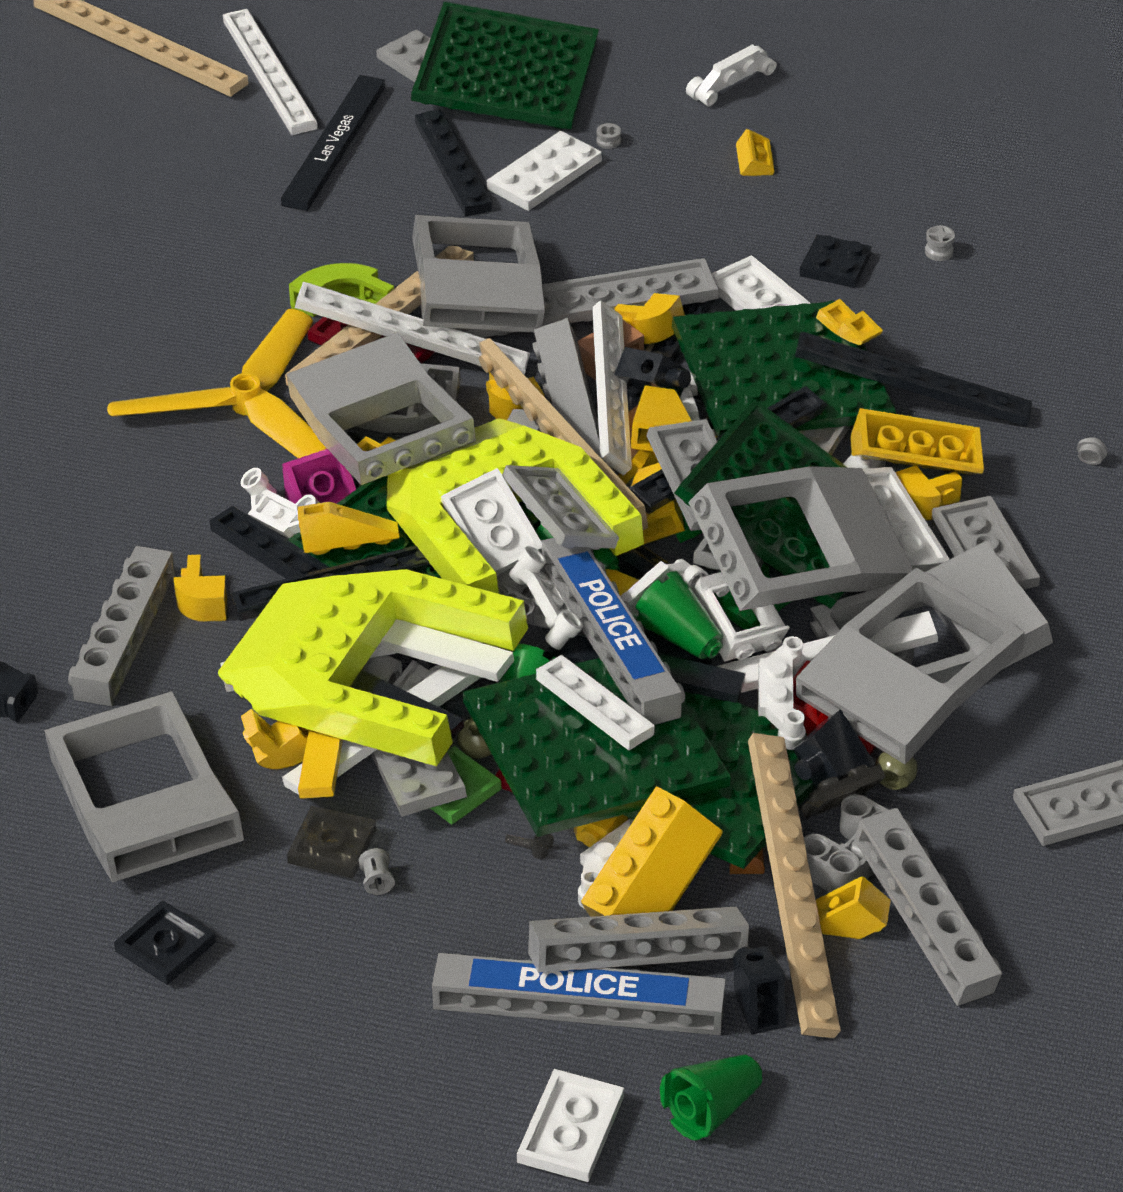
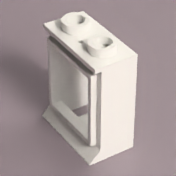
[693,572,789,662]

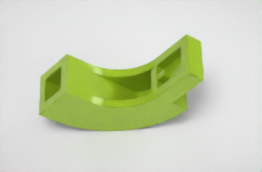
[289,263,394,318]

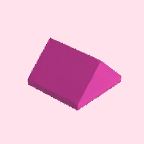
[282,449,356,504]

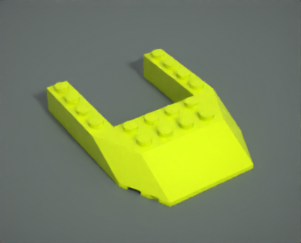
[387,418,644,594]
[218,569,528,766]

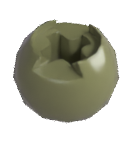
[457,718,491,759]
[875,751,918,790]

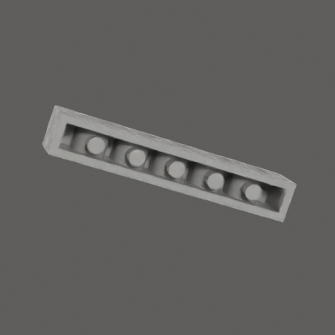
[68,546,175,706]
[854,808,1002,1006]
[528,906,749,973]

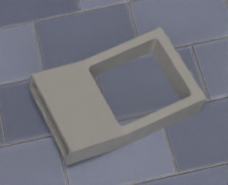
[412,215,545,333]
[286,332,476,485]
[688,467,913,611]
[810,541,1053,683]
[796,567,1024,765]
[44,691,244,882]

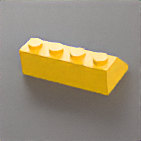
[851,408,984,475]
[580,786,723,917]

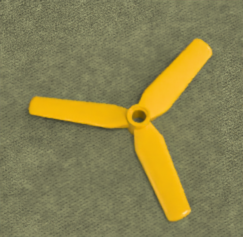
[107,308,327,458]

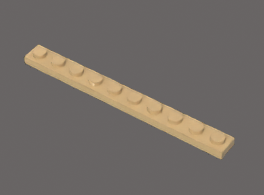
[33,0,248,97]
[285,246,474,385]
[479,338,648,530]
[748,733,841,1038]

